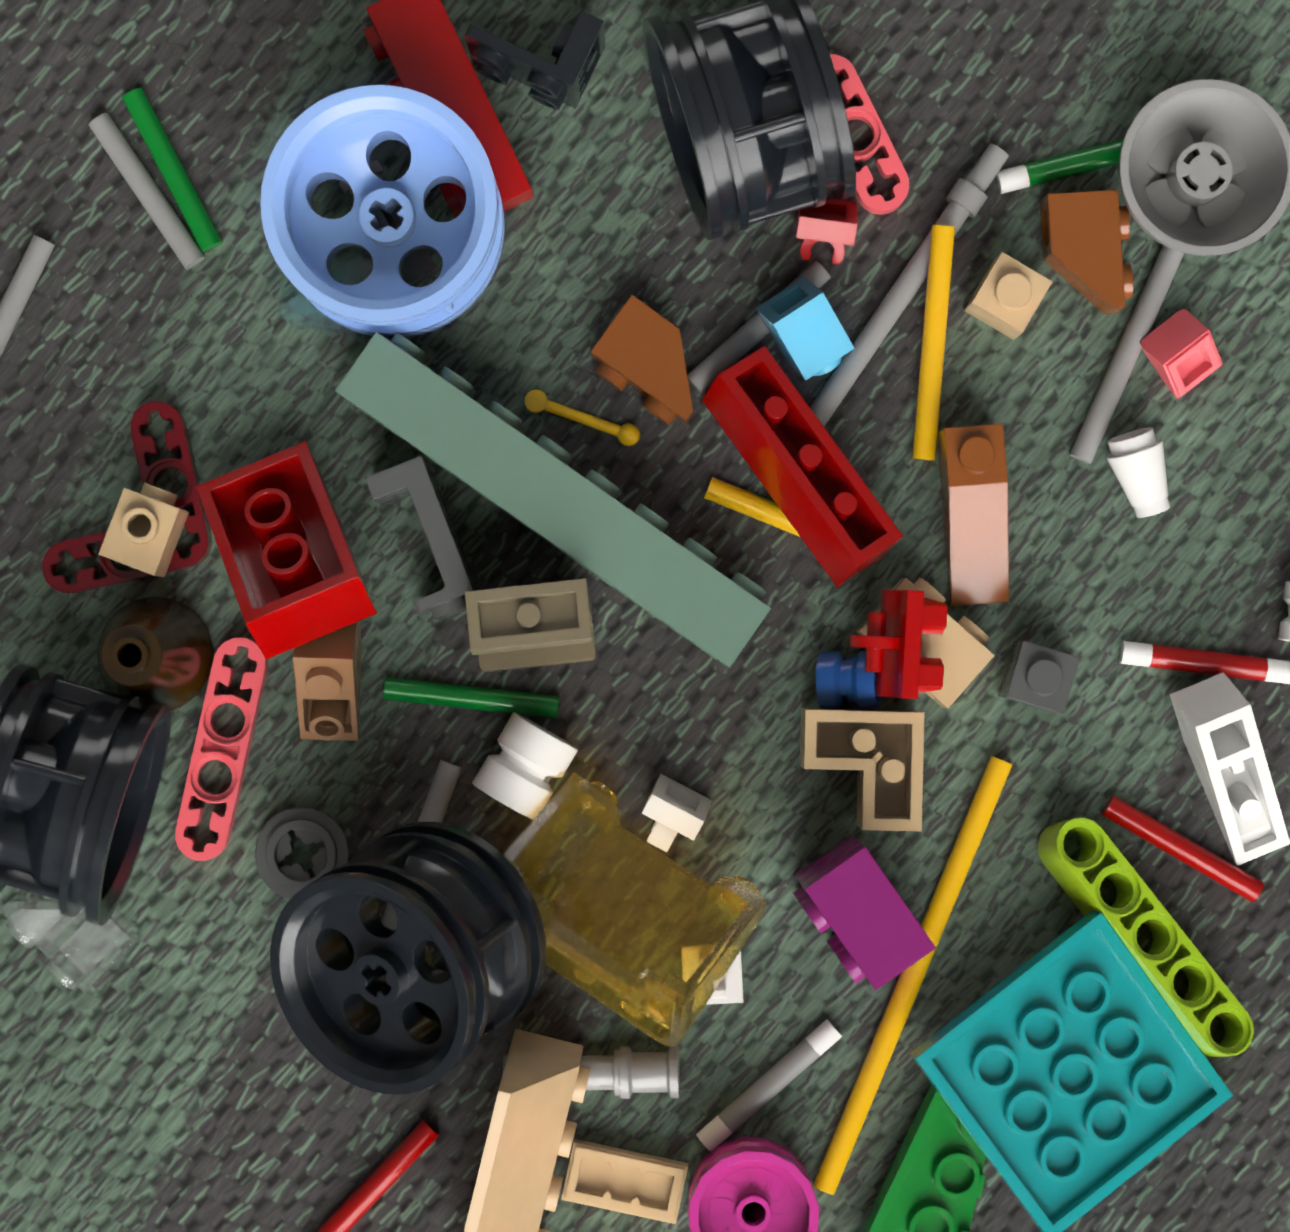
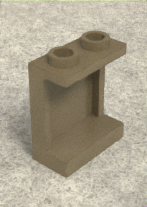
[465,578,596,672]

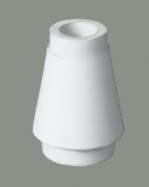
[1106,427,1170,518]

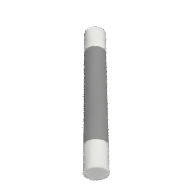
[696,1019,842,1152]

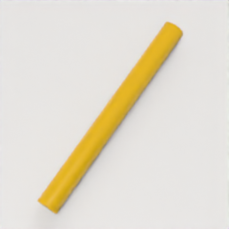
[912,225,955,460]

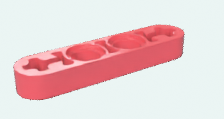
[175,638,269,861]

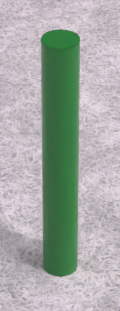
[122,88,223,253]
[383,677,559,719]

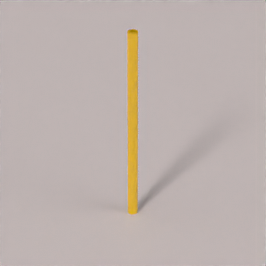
[813,756,1012,1195]

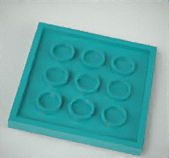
[910,911,1233,1232]

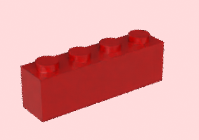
[363,0,534,219]
[702,346,903,588]

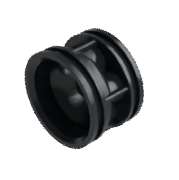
[643,0,856,240]
[0,664,171,926]
[270,822,546,1095]

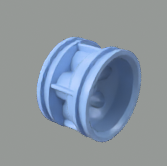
[260,85,505,338]

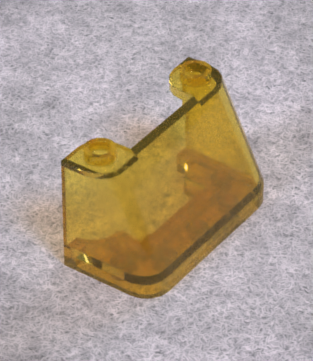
[503,772,767,1047]

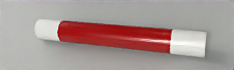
[1119,641,1290,684]

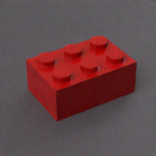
[196,441,377,660]

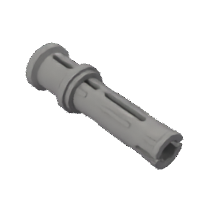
[503,1046,680,1099]

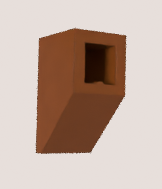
[1040,190,1133,314]
[591,295,693,426]

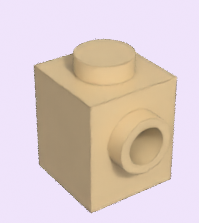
[98,483,189,577]

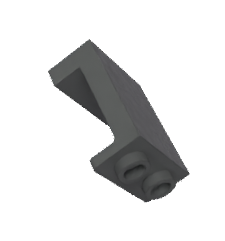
[365,456,478,620]

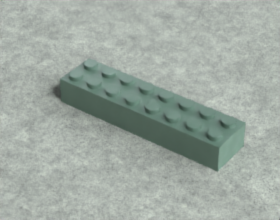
[335,332,771,668]

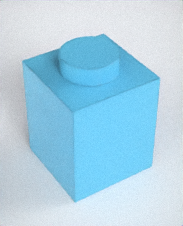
[756,276,855,381]

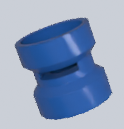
[816,651,883,709]

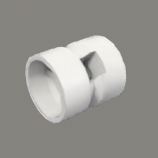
[472,712,578,821]

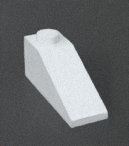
[1170,672,1290,866]

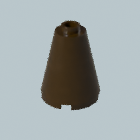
[97,597,213,711]

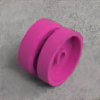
[687,1136,819,1232]

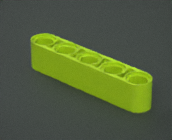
[1038,818,1254,1057]

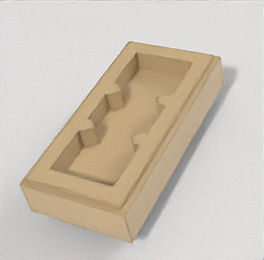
[561,1139,688,1224]

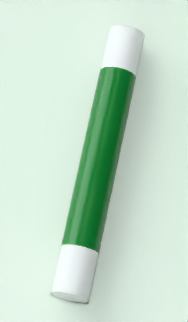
[996,139,1124,194]

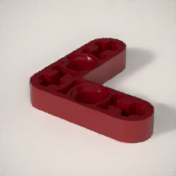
[42,401,212,593]

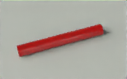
[1101,795,1264,903]
[316,1118,440,1232]

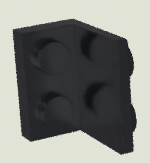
[465,11,606,110]

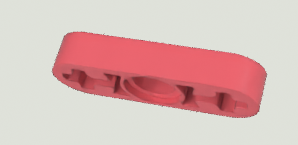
[830,54,909,215]

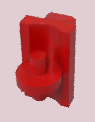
[849,590,948,699]

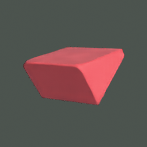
[1140,309,1223,399]

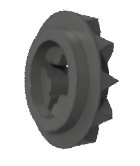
[255,807,350,899]

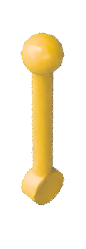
[524,389,640,446]

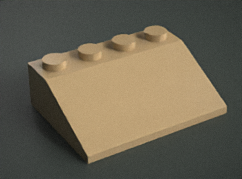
[464,1029,591,1232]

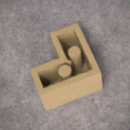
[800,708,925,832]

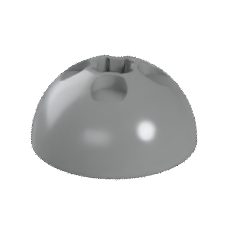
[1119,79,1290,256]

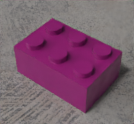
[793,835,936,991]

